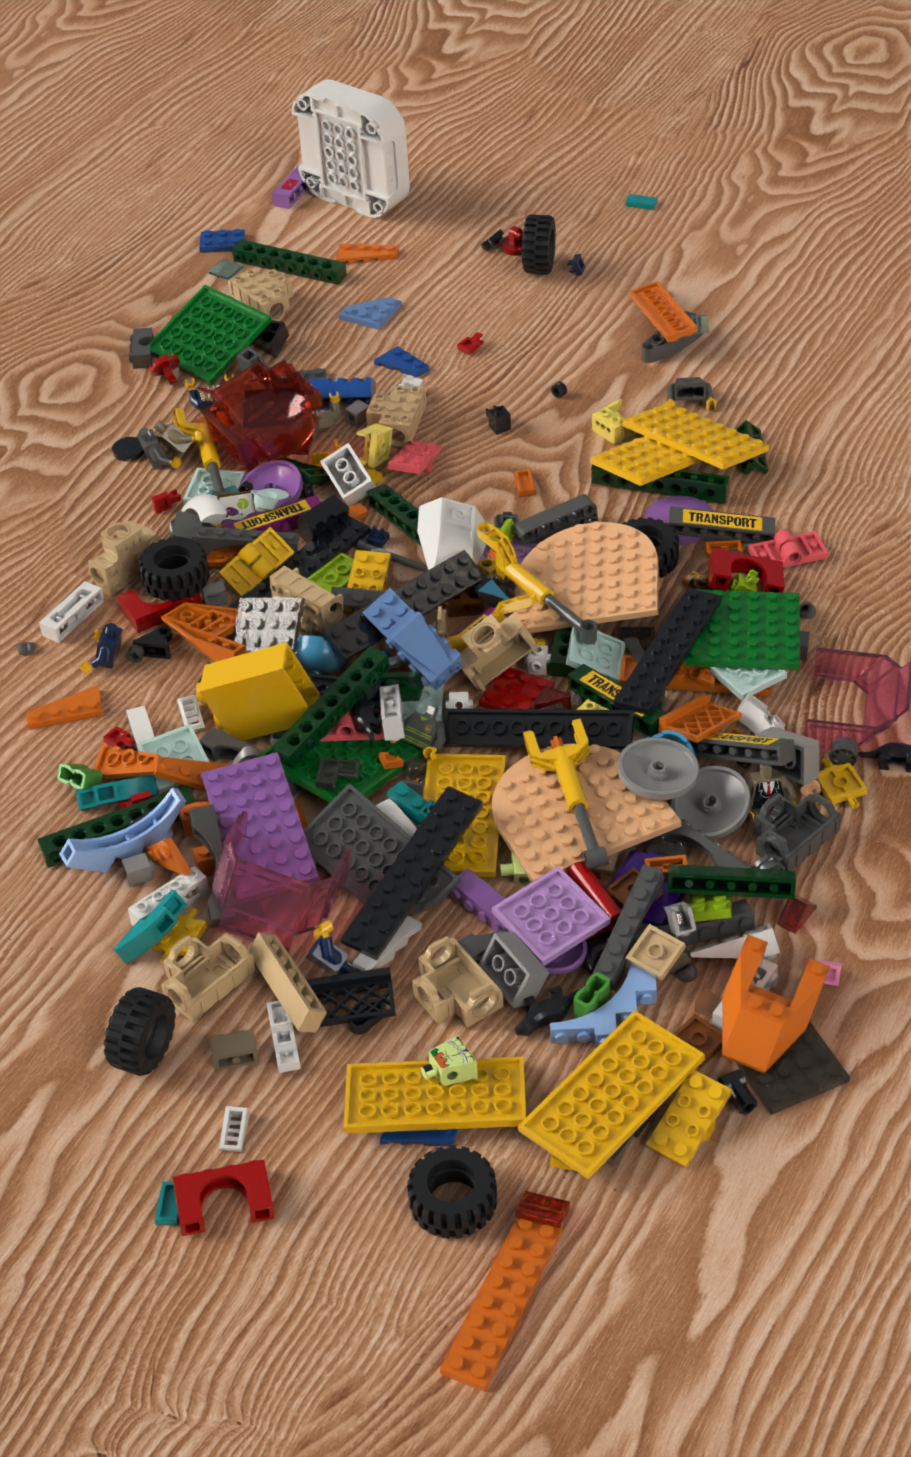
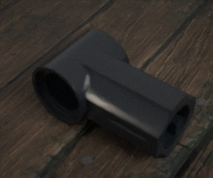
[717,1069,758,1115]

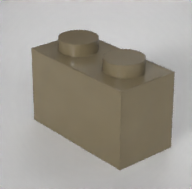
[210,1029,259,1071]

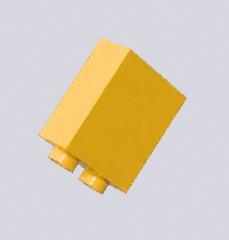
[196,642,321,741]

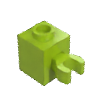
[728,569,759,592]

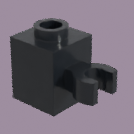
[486,405,511,435]

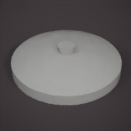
[618,737,699,800]
[671,766,752,840]

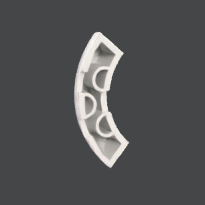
[181,494,227,525]
[737,693,786,736]

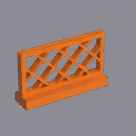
[658,694,742,743]

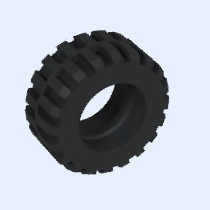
[522,214,556,274]
[622,517,679,578]
[139,537,210,601]
[104,987,176,1076]
[407,1145,497,1239]

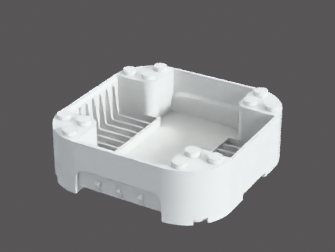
[292,79,410,218]

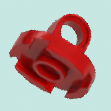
[501,226,523,256]
[149,353,180,385]

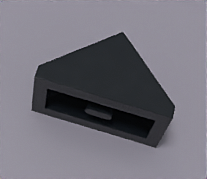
[133,630,171,659]

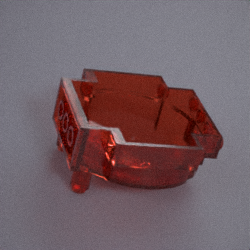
[202,359,323,473]

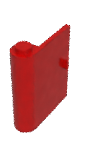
[569,862,622,942]

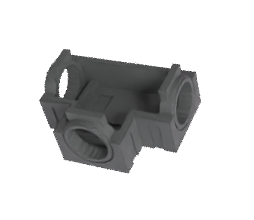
[753,792,841,870]

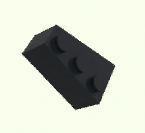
[251,320,289,358]
[297,495,349,543]

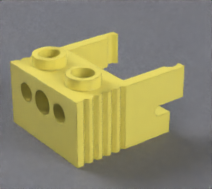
[592,399,640,445]
[356,423,393,468]

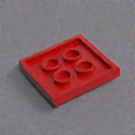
[478,667,555,709]

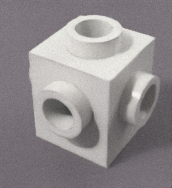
[524,645,551,675]
[446,692,473,709]

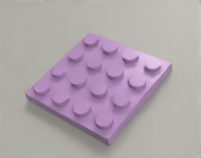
[492,866,611,966]

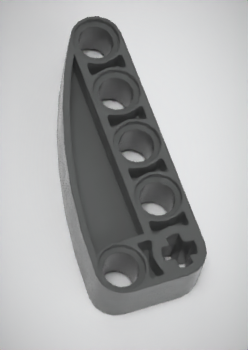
[642,311,703,363]
[513,494,598,544]

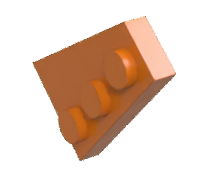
[146,837,192,876]

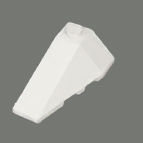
[690,924,780,960]

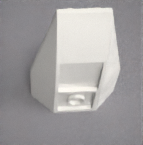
[417,497,486,570]

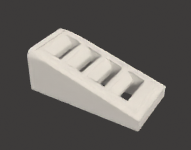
[177,695,205,732]
[219,1106,250,1152]

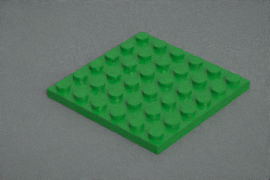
[146,285,272,385]
[685,589,800,670]
[257,737,422,803]

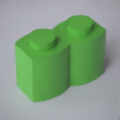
[57,763,103,789]
[574,972,610,1018]

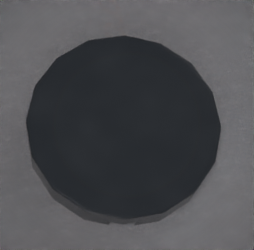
[112,437,145,461]

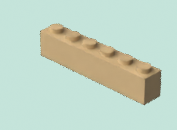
[249,932,327,1033]

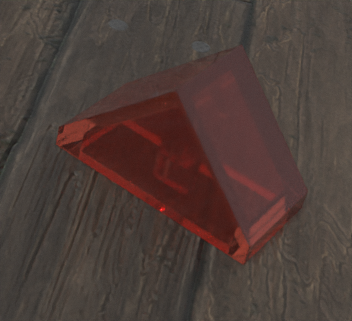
[534,686,571,710]
[777,896,817,934]

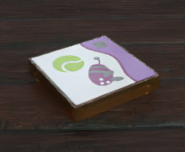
[218,490,256,526]

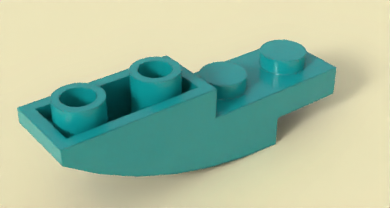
[76,776,158,811]
[387,781,436,825]
[113,890,187,964]

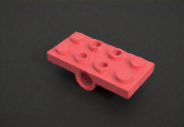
[388,440,441,474]
[748,529,829,568]
[319,708,384,742]

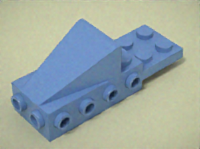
[362,588,464,691]

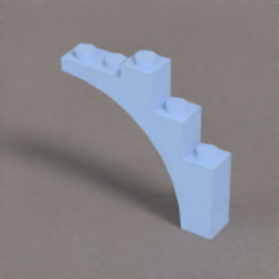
[59,788,186,873]
[550,964,657,1048]

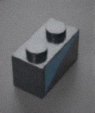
[474,571,516,608]

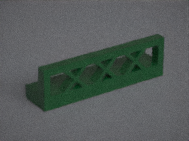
[736,420,769,475]
[377,672,424,702]

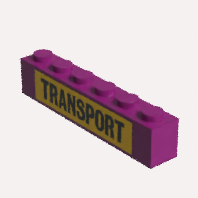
[221,495,321,533]

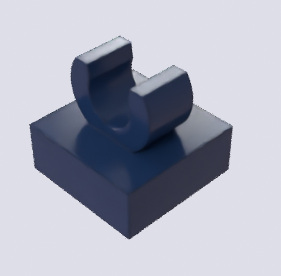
[567,254,586,276]
[366,526,390,548]

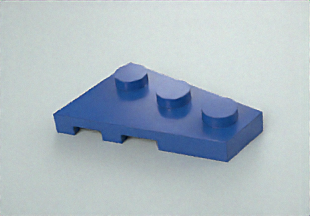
[374,346,429,377]
[380,1129,460,1147]

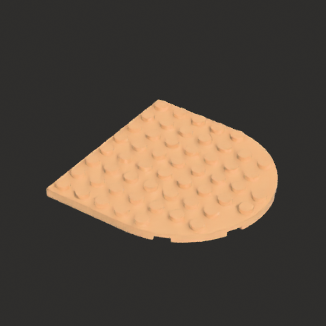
[513,521,659,633]
[492,744,681,882]

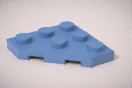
[339,297,402,330]

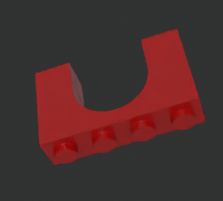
[708,548,785,593]
[117,590,202,633]
[173,1159,274,1236]

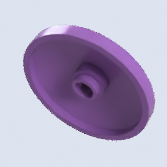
[238,460,303,515]
[645,496,713,545]

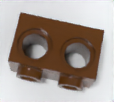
[447,587,484,617]

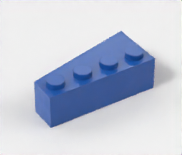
[309,377,376,404]

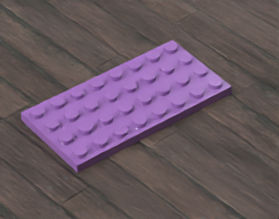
[201,752,319,903]

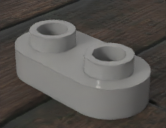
[233,746,259,764]

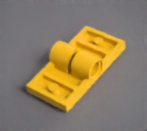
[218,527,294,597]
[342,550,391,615]
[646,1070,732,1169]

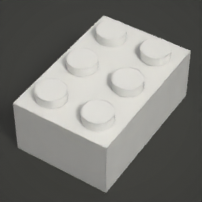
[320,443,376,506]

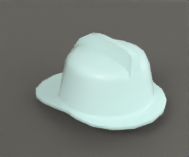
[251,488,289,512]

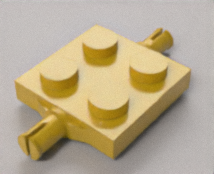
[815,757,868,809]
[152,907,207,965]

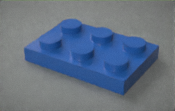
[199,229,245,253]

